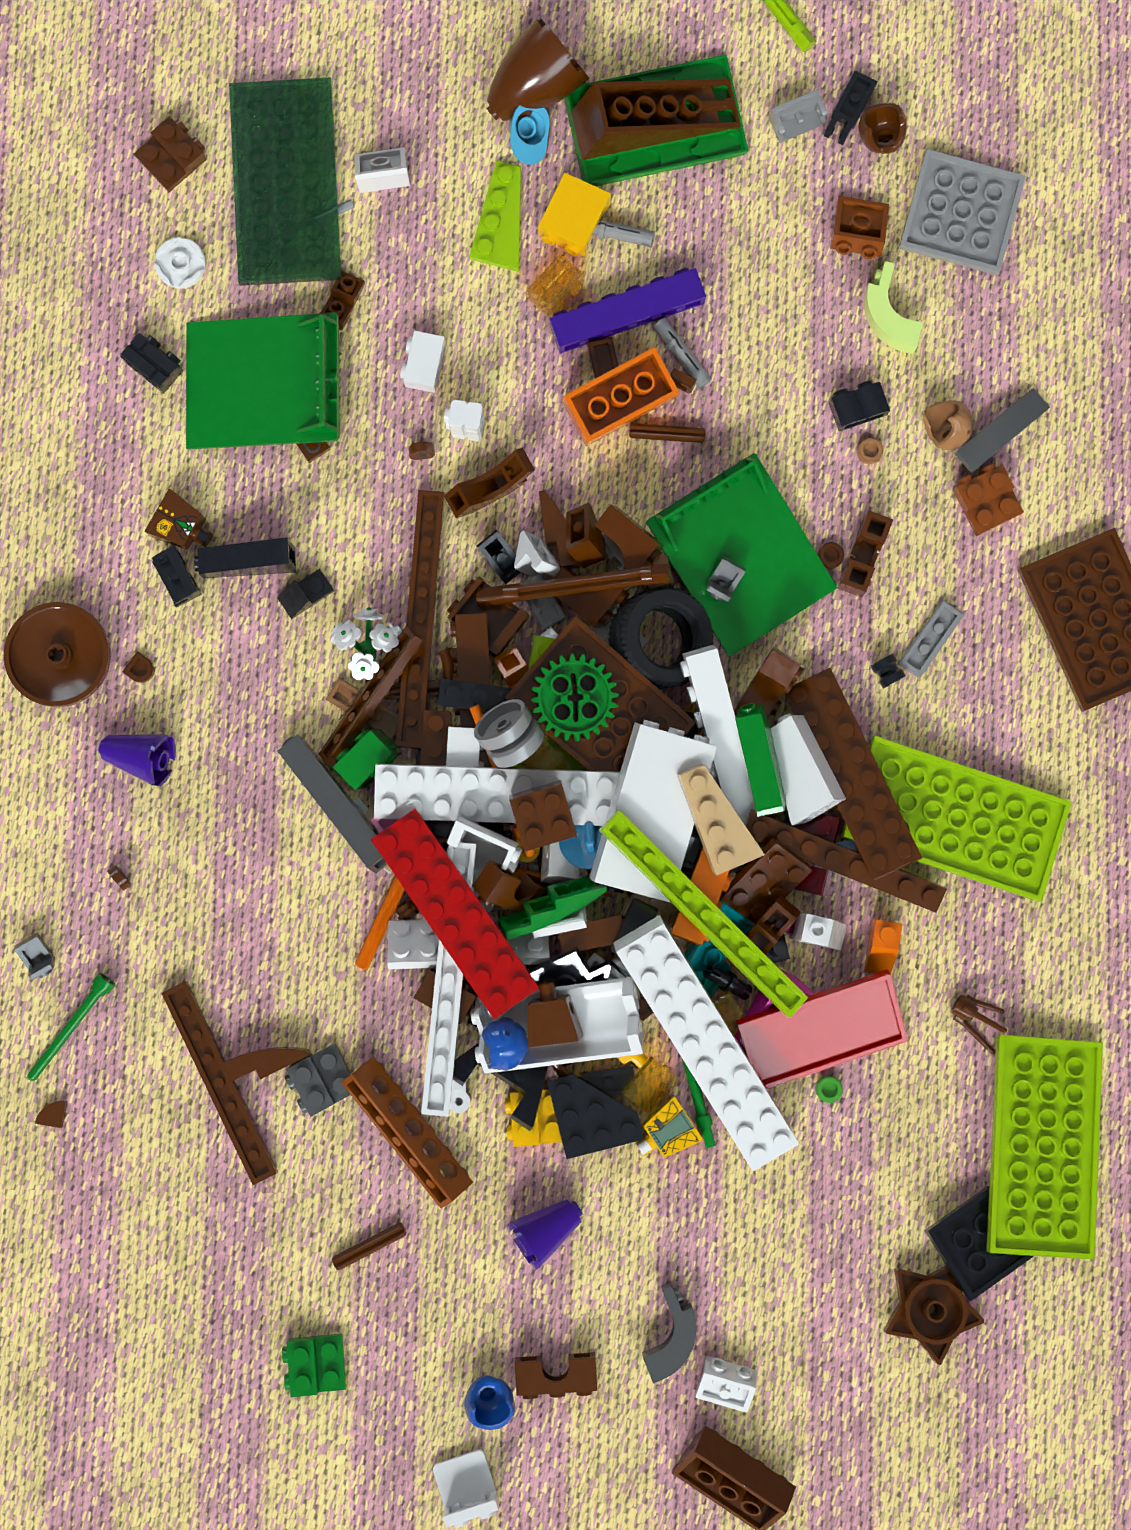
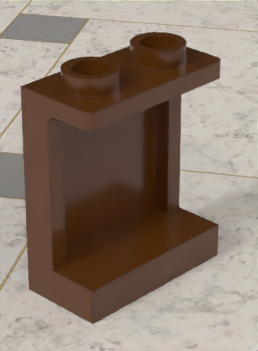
[447,576,530,657]

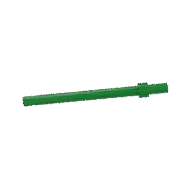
[682,1059,716,1148]

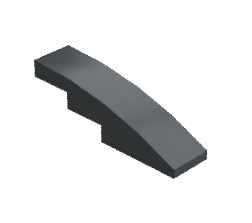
[955,388,1050,473]

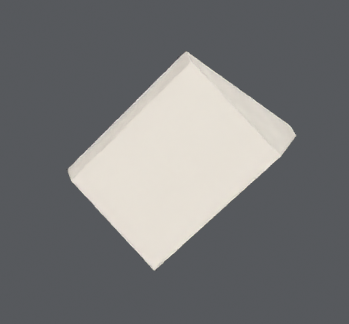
[354,147,410,193]

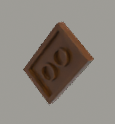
[720,838,812,923]

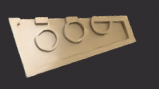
[677,764,765,876]

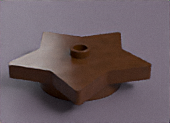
[883,1266,984,1365]

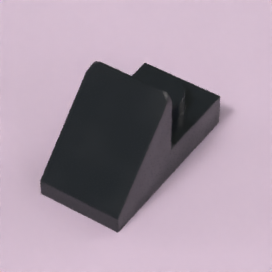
[476,530,521,585]
[277,568,334,620]

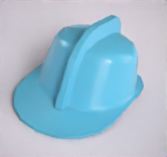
[509,105,550,165]

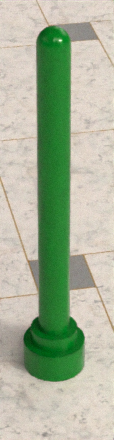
[27,973,116,1081]

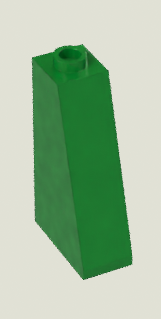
[735,703,786,816]

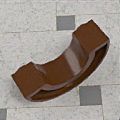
[734,647,804,717]

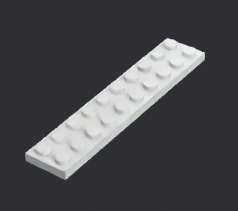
[374,764,620,826]

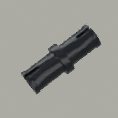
[703,962,752,1000]

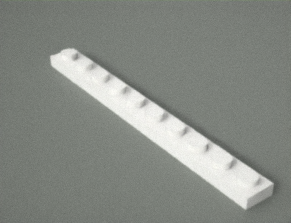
[421,842,477,1117]

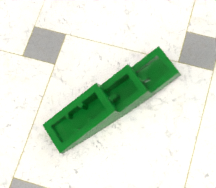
[498,875,607,940]

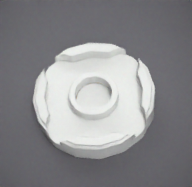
[154,237,206,289]

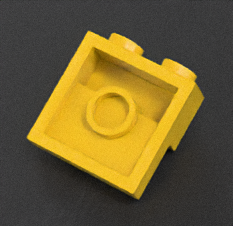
[505,1089,562,1147]

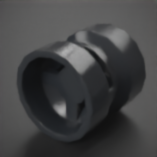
[870,653,906,689]

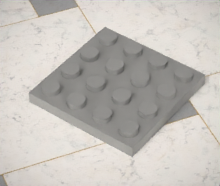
[899,149,1026,276]

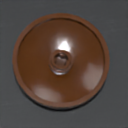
[4,602,111,707]

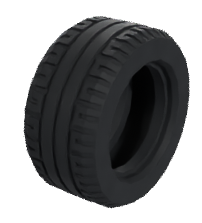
[608,586,714,690]

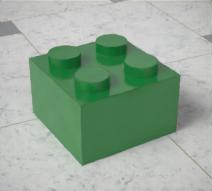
[333,729,403,790]

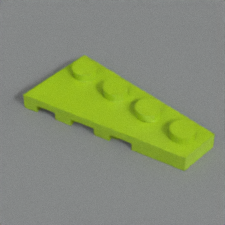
[469,160,521,272]

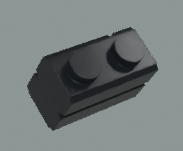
[120,333,183,394]

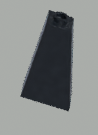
[194,537,296,578]

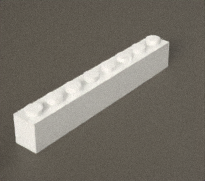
[680,645,766,850]

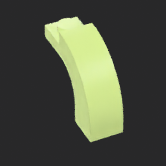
[864,261,923,354]

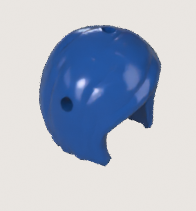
[482,1017,528,1071]
[464,1375,515,1430]

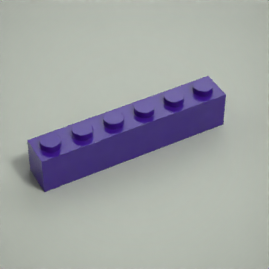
[549,268,706,354]

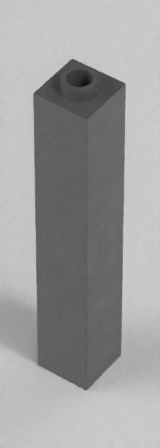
[277,734,387,873]

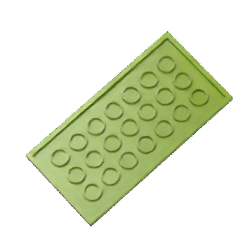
[841,736,1072,902]
[987,1034,1103,1260]

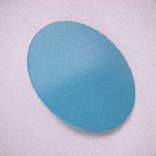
[559,823,602,869]

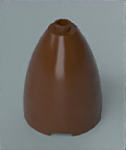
[486,16,590,121]

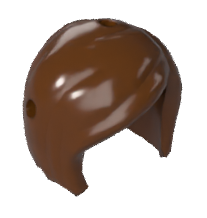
[858,103,907,154]

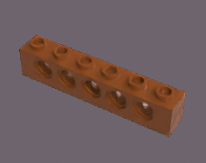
[341,1056,473,1209]

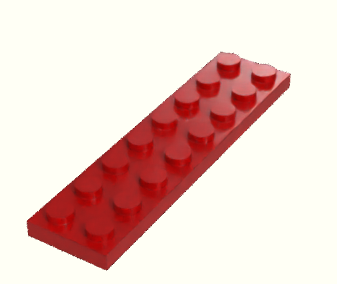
[370,808,540,1020]

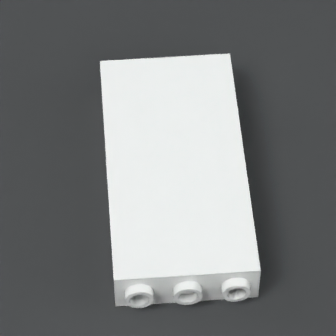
[589,720,717,903]

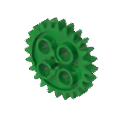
[530,653,619,742]

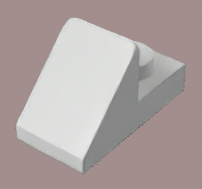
[514,530,561,577]

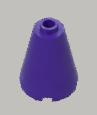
[98,734,176,786]
[506,1199,583,1270]

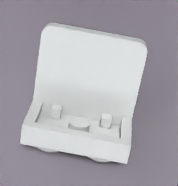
[433,1449,499,1528]

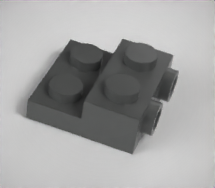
[285,1043,351,1117]

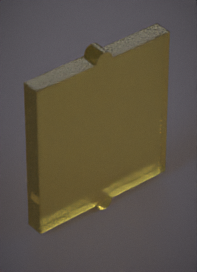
[621,1057,680,1115]

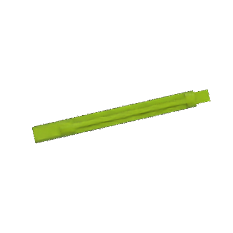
[763,0,817,52]

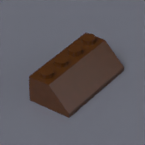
[672,1426,796,1530]

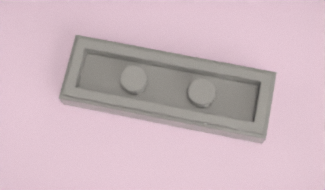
[898,600,964,679]

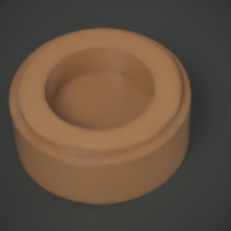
[857,437,884,464]

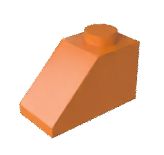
[864,919,902,974]

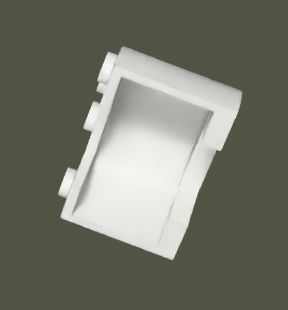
[446,816,522,919]

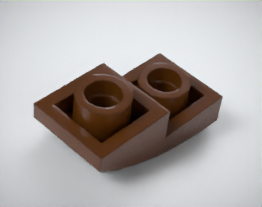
[320,271,365,330]

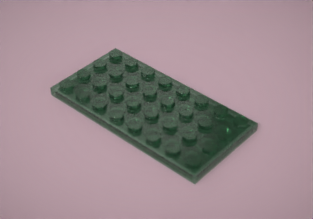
[229,77,342,286]

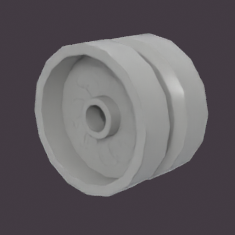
[474,699,544,768]

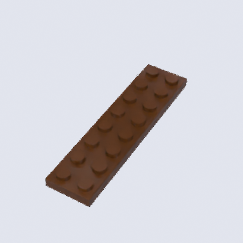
[785,668,922,881]

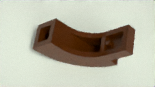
[444,447,535,518]

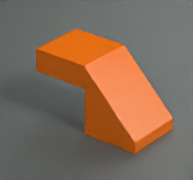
[493,646,528,688]

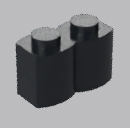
[829,380,890,431]

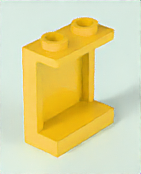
[538,172,611,257]

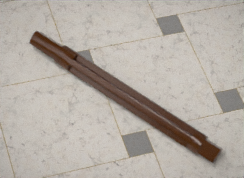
[476,563,671,607]

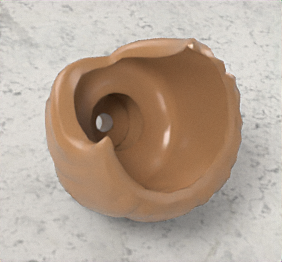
[922,400,973,450]

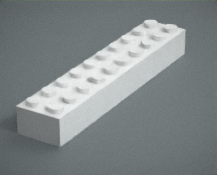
[613,915,799,1171]

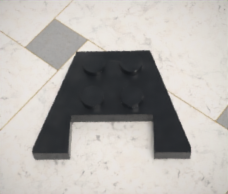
[453,1043,548,1131]

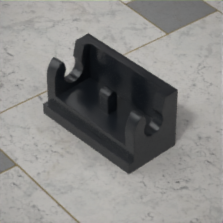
[152,545,202,608]

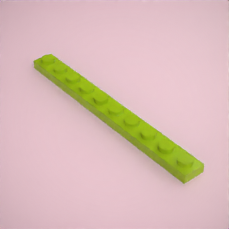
[599,810,808,1018]

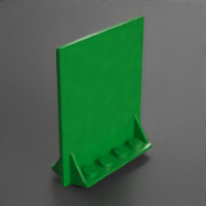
[186,312,342,449]
[646,453,838,657]

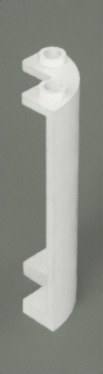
[471,977,643,1074]

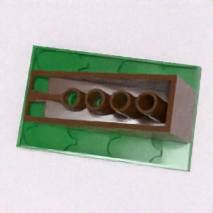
[564,54,748,186]

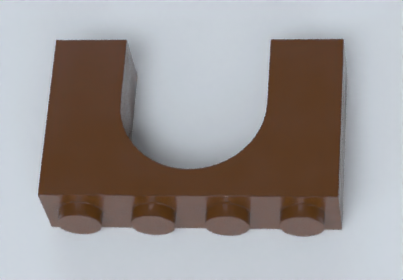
[553,504,664,628]

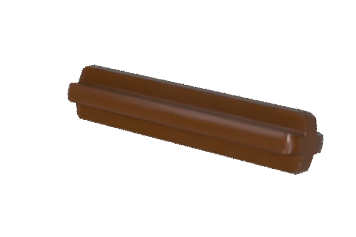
[629,423,706,443]
[332,1222,407,1270]

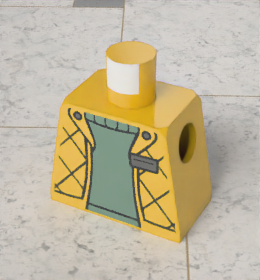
[636,1095,703,1158]

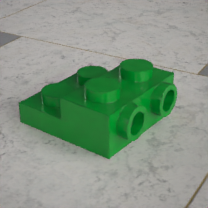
[282,1334,347,1397]

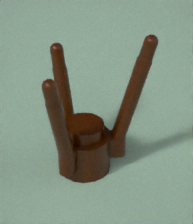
[950,995,1007,1054]

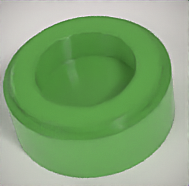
[815,1076,843,1103]

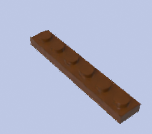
[318,626,423,769]

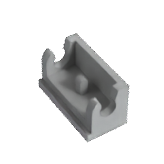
[768,89,827,143]

